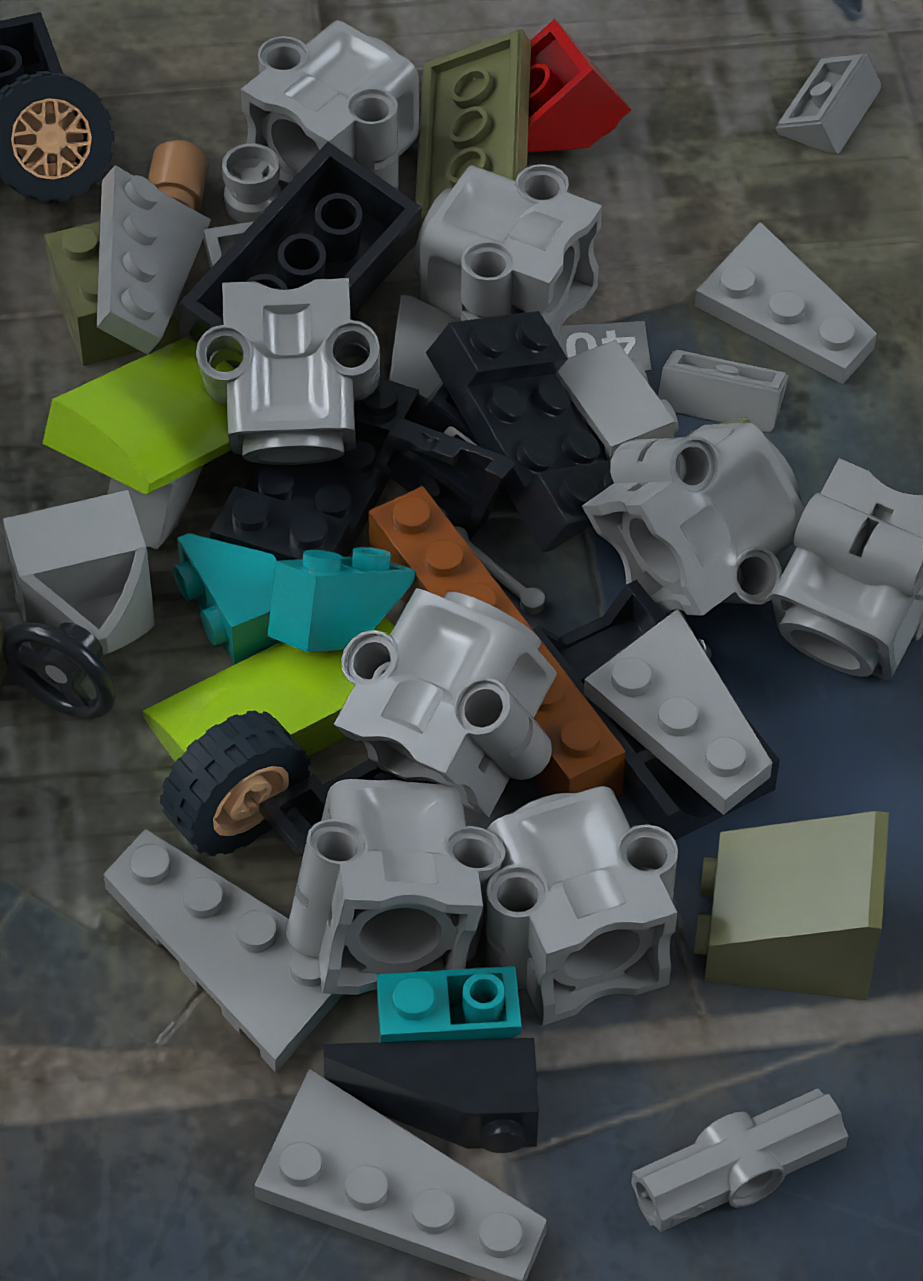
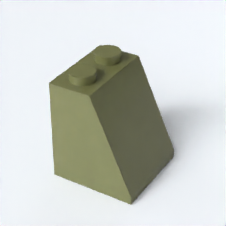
[694,811,889,1000]

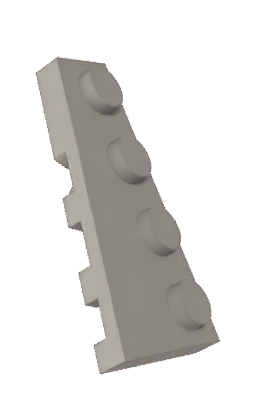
[97,165,211,355]
[103,829,344,1073]
[254,1069,547,1281]

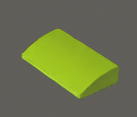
[42,337,235,495]
[143,617,395,762]

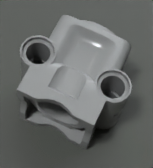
[241,20,419,190]
[413,164,602,344]
[196,278,381,465]
[582,422,805,615]
[771,458,923,680]
[334,588,557,817]
[286,779,505,995]
[485,786,678,1025]

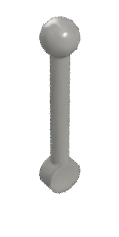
[455,527,545,615]

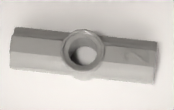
[631,1088,848,1232]

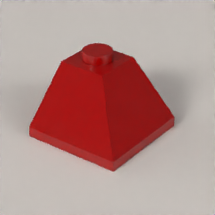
[527,18,631,152]

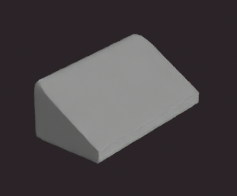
[775,54,881,154]
[389,294,458,407]
[658,349,789,432]

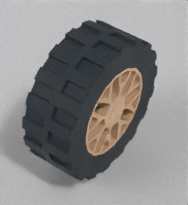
[0,71,115,203]
[160,710,311,856]

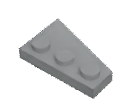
[695,222,877,384]
[584,609,772,815]

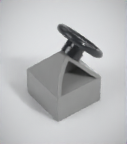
[2,490,155,719]

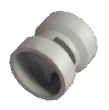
[222,143,281,223]

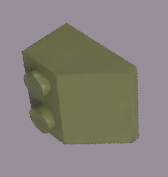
[44,221,183,366]

